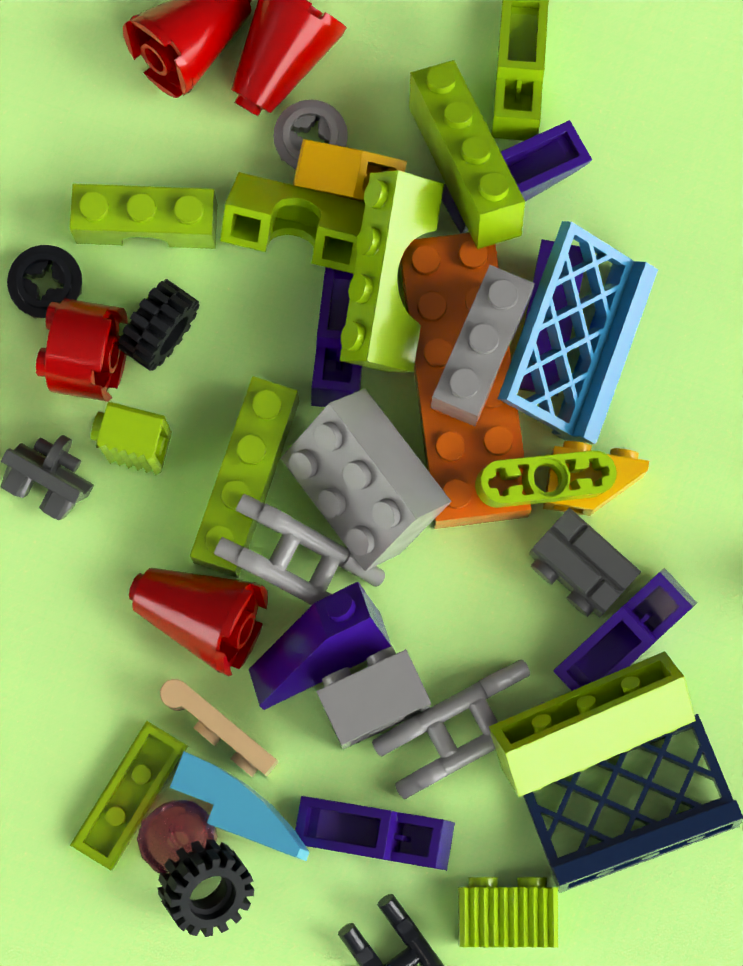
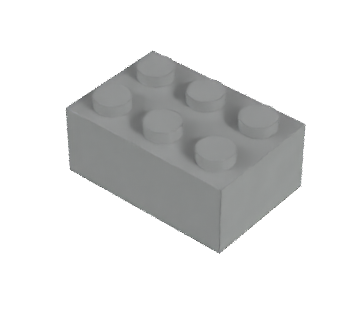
[280,389,452,571]

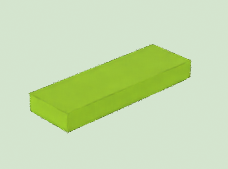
[70,720,189,871]

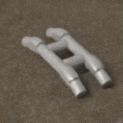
[214,493,385,605]
[372,660,545,799]

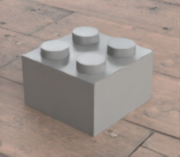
[316,646,431,750]

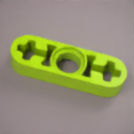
[475,451,617,508]

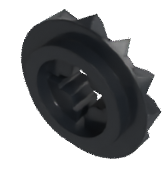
[7,245,82,319]

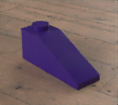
[249,582,392,710]

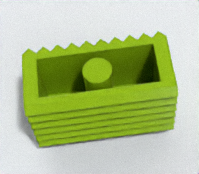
[91,401,172,476]
[458,877,558,948]

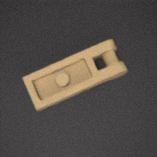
[160,679,279,777]

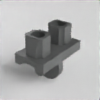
[1,435,94,520]

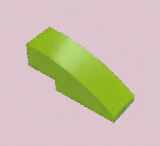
[492,0,549,141]

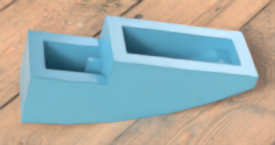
[170,751,310,861]

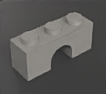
[431,265,535,426]

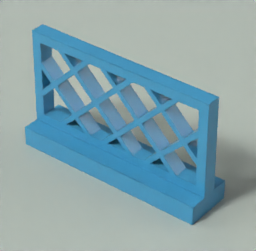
[498,221,658,444]

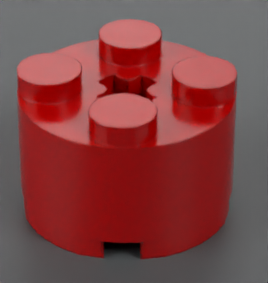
[36,299,128,402]

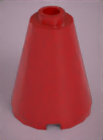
[123,0,252,98]
[231,0,347,116]
[129,568,268,676]

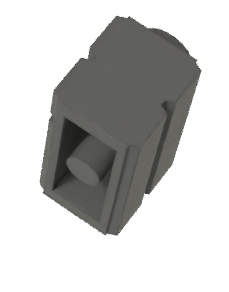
[529,507,641,618]

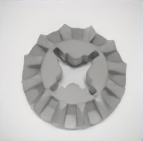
[273,100,348,171]

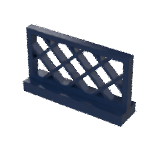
[523,714,743,893]

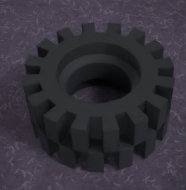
[118,279,200,371]
[157,839,254,937]

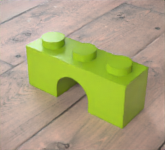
[220,172,365,274]
[70,184,218,249]

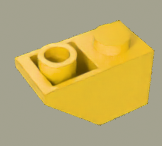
[293,139,407,202]
[543,441,649,516]

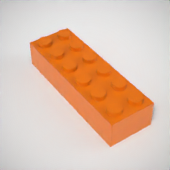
[400,233,532,529]

